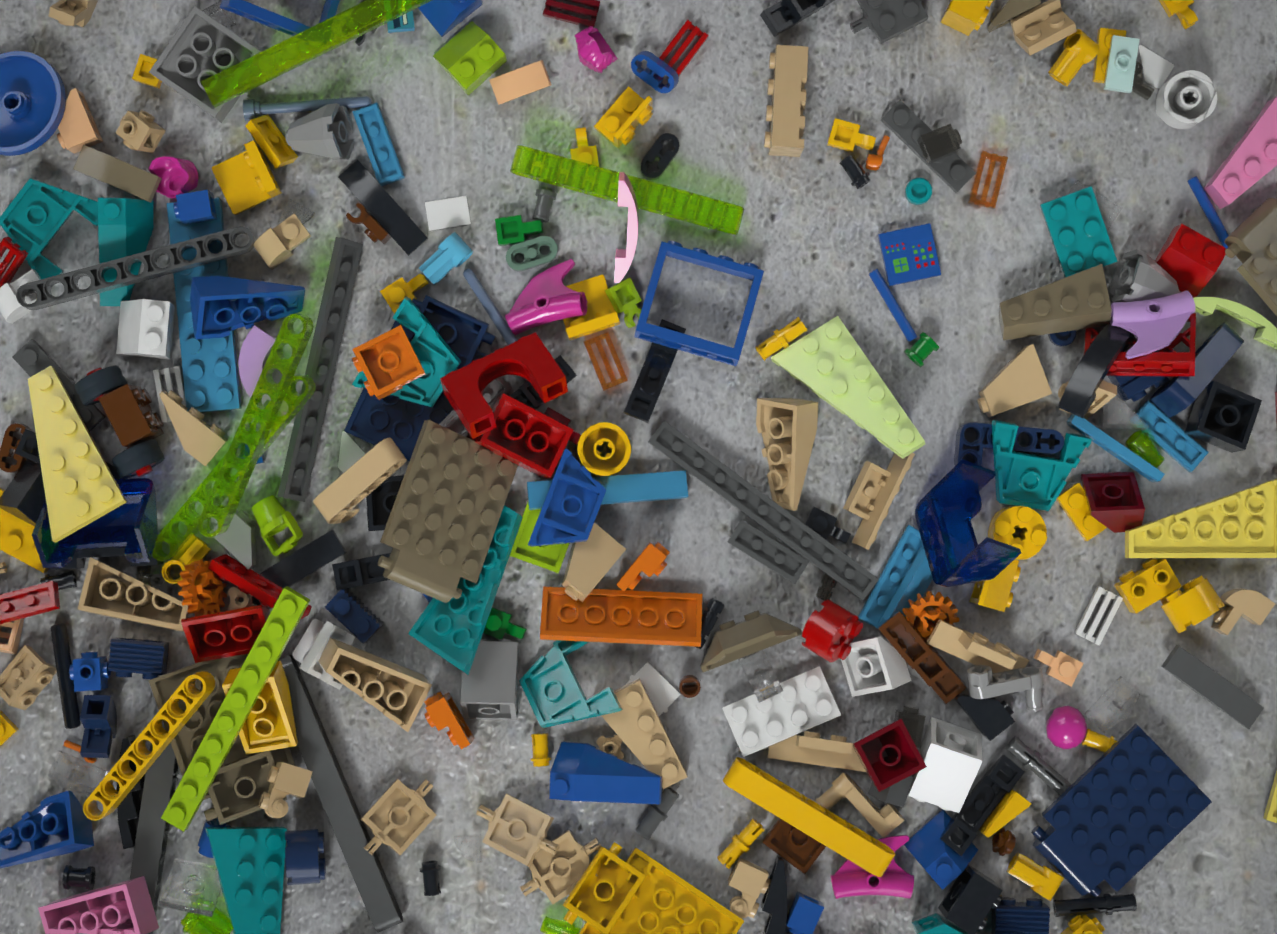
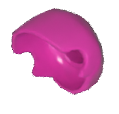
[1046,706,1087,750]

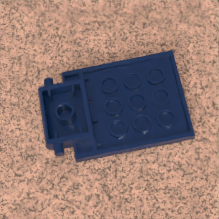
[344,295,496,461]
[1031,724,1212,897]

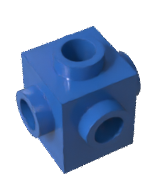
[69,652,111,692]

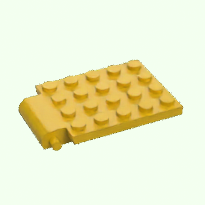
[563,842,744,934]

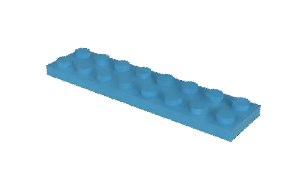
[167,198,242,413]

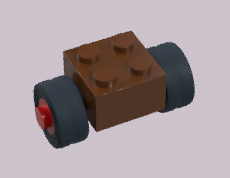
[75,365,165,479]

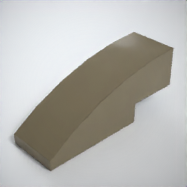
[73,145,162,203]

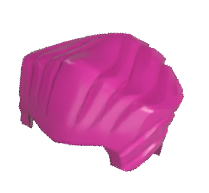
[575,26,618,73]
[149,156,198,199]

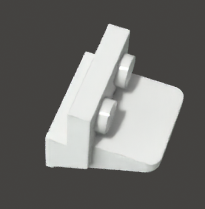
[292,619,367,690]

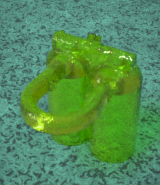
[180,898,233,934]

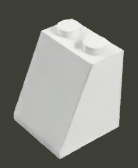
[116,299,175,360]
[908,717,983,813]

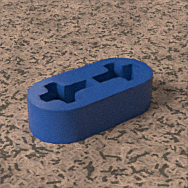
[631,51,679,93]

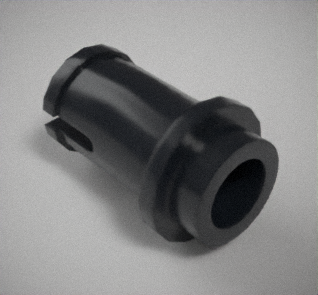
[839,154,871,189]
[40,571,77,590]
[419,860,441,896]

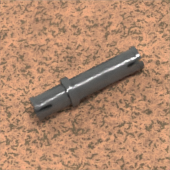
[1005,736,1071,795]

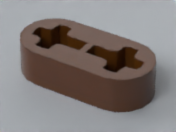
[0,423,31,473]

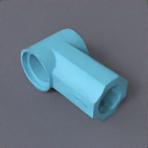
[419,232,473,285]

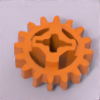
[177,560,227,617]
[902,591,960,647]

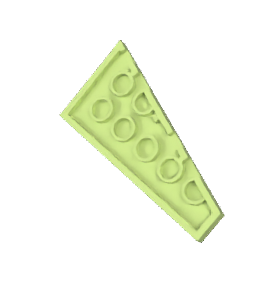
[771,316,926,459]

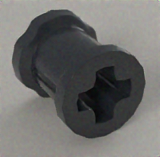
[63,865,96,890]

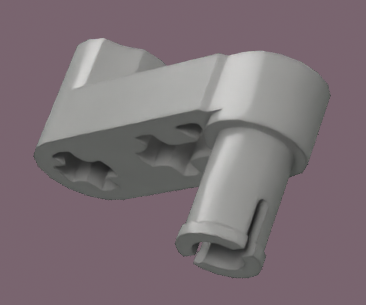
[967,665,1044,711]

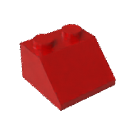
[1155,224,1226,298]

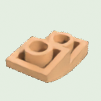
[489,60,552,105]

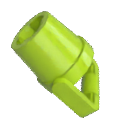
[251,495,303,556]

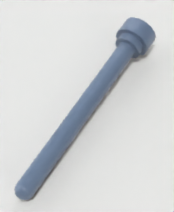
[243,96,372,121]
[463,269,527,381]

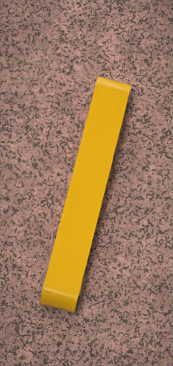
[83,671,215,821]
[723,757,896,877]

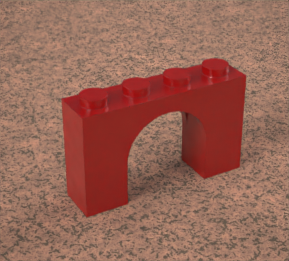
[440,332,568,439]

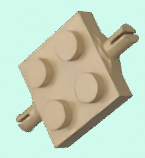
[361,779,436,856]
[476,794,559,866]
[520,829,602,904]

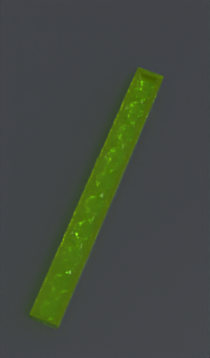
[201,0,432,107]

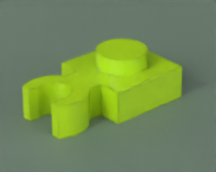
[605,277,642,328]

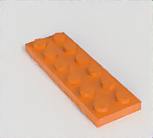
[540,586,702,647]

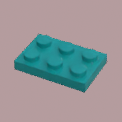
[1040,186,1118,278]

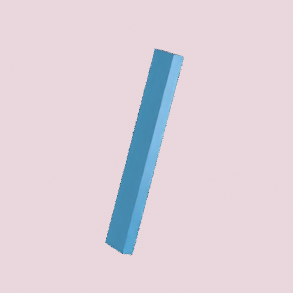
[527,470,688,510]

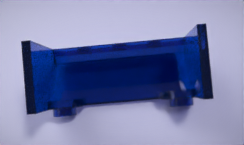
[915,459,1021,587]

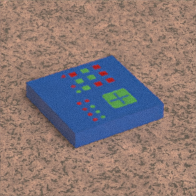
[877,223,941,287]

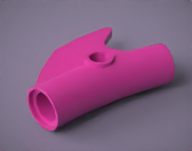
[505,259,587,336]
[831,835,914,899]

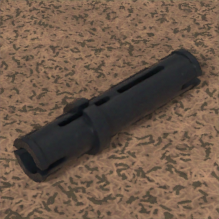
[1053,893,1137,917]

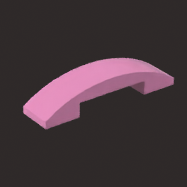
[614,172,639,283]

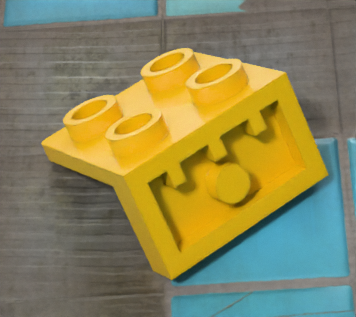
[594,86,653,148]
[212,140,282,215]
[563,274,620,341]

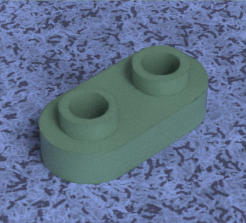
[506,236,558,271]

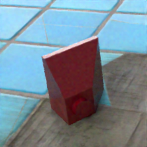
[1081,471,1145,533]
[853,719,927,792]

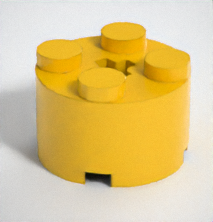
[577,422,631,476]
[988,506,1047,560]
[1160,575,1225,634]

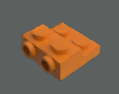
[352,325,426,400]
[616,542,670,592]
[424,691,475,749]

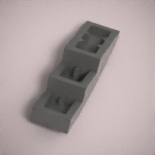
[1161,645,1264,729]

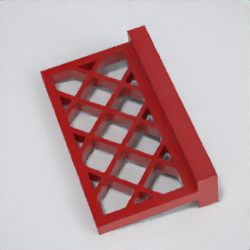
[1084,313,1196,376]

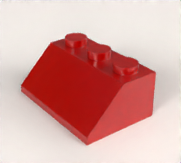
[475,393,573,479]
[181,605,270,663]

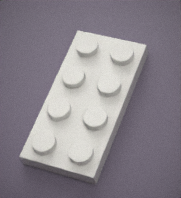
[722,666,841,758]

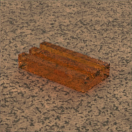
[968,150,1008,209]
[584,332,628,391]

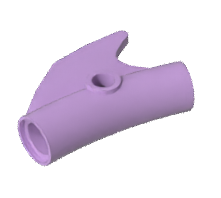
[1110,291,1196,359]

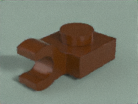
[346,203,392,244]

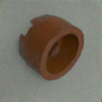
[679,675,701,698]

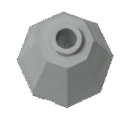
[285,103,354,161]
[1109,249,1179,302]

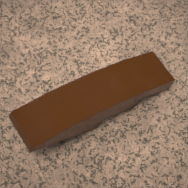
[878,611,967,704]

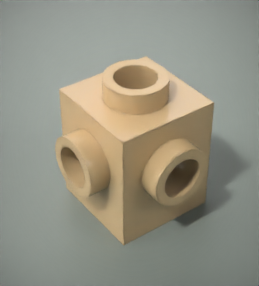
[116,110,166,153]

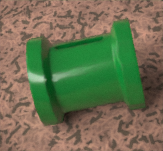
[904,332,939,367]

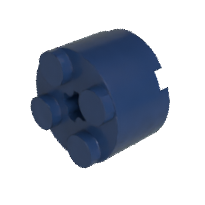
[285,829,326,885]

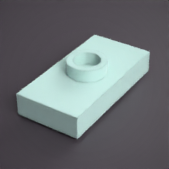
[1104,35,1140,93]

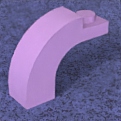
[239,325,298,416]

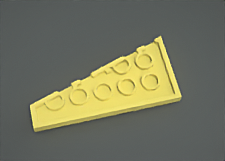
[28,366,127,543]
[1125,478,1277,558]

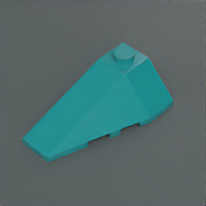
[98,198,154,306]

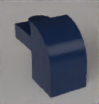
[80,695,117,758]

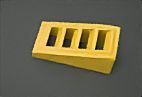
[979,789,1032,838]

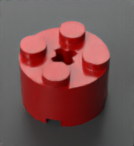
[802,600,863,662]

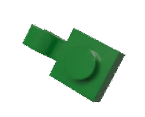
[495,215,543,246]
[483,607,527,639]

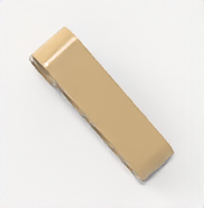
[313,438,407,524]

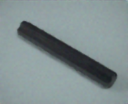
[50,624,81,729]

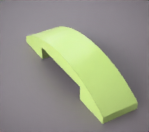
[1193,297,1277,350]

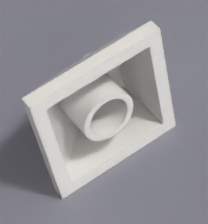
[841,636,911,697]

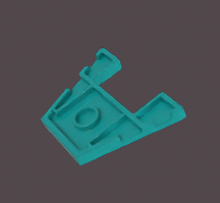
[0,178,98,279]
[352,297,461,407]
[992,420,1092,511]
[519,640,623,728]

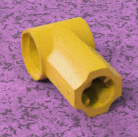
[1048,29,1099,86]
[162,534,212,584]
[1006,852,1064,901]

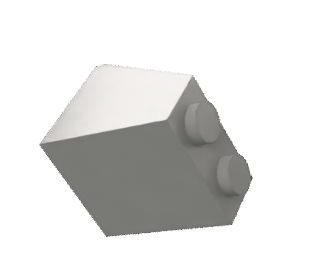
[460,638,519,720]

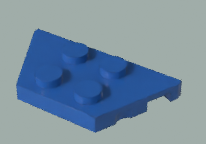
[528,449,606,547]

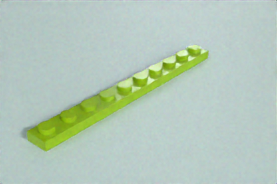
[161,586,310,832]

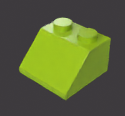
[433,21,507,96]

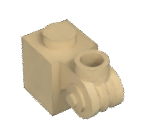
[259,762,313,818]
[727,857,771,919]

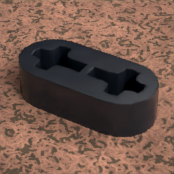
[641,133,679,180]

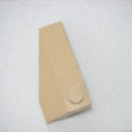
[756,398,818,511]

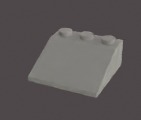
[149,6,266,123]

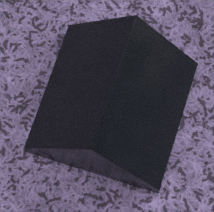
[0,461,49,531]

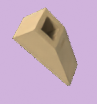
[159,390,227,467]

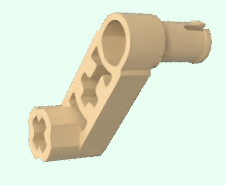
[815,772,904,838]

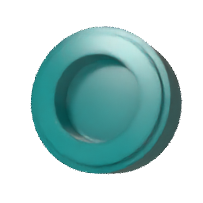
[905,177,932,205]

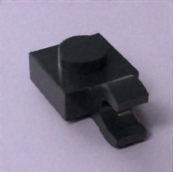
[805,506,851,543]

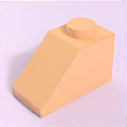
[57,88,103,154]

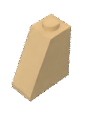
[977,344,1052,417]
[562,522,626,602]

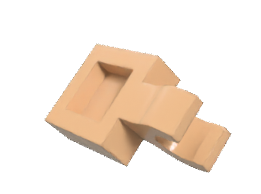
[1033,649,1084,687]

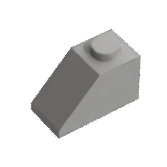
[210,509,257,569]

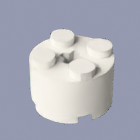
[1156,70,1217,129]

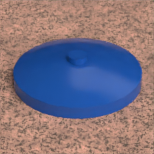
[0,51,66,156]

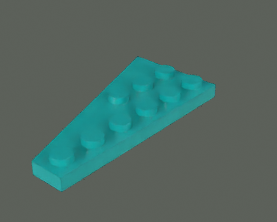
[205,827,287,934]

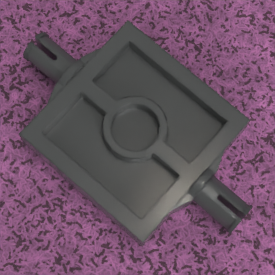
[850,0,928,44]

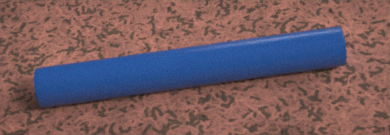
[1187,176,1229,249]
[869,269,918,342]

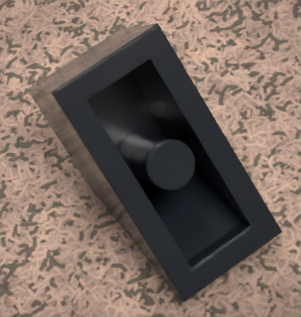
[954,694,1015,741]

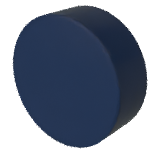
[1048,330,1076,347]

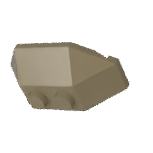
[700,610,802,673]

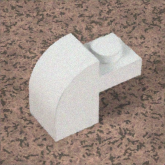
[0,269,41,324]

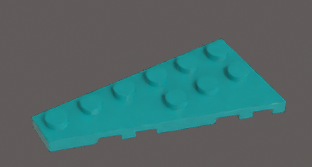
[408,505,523,675]

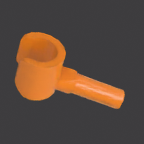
[865,135,890,171]
[64,740,97,763]

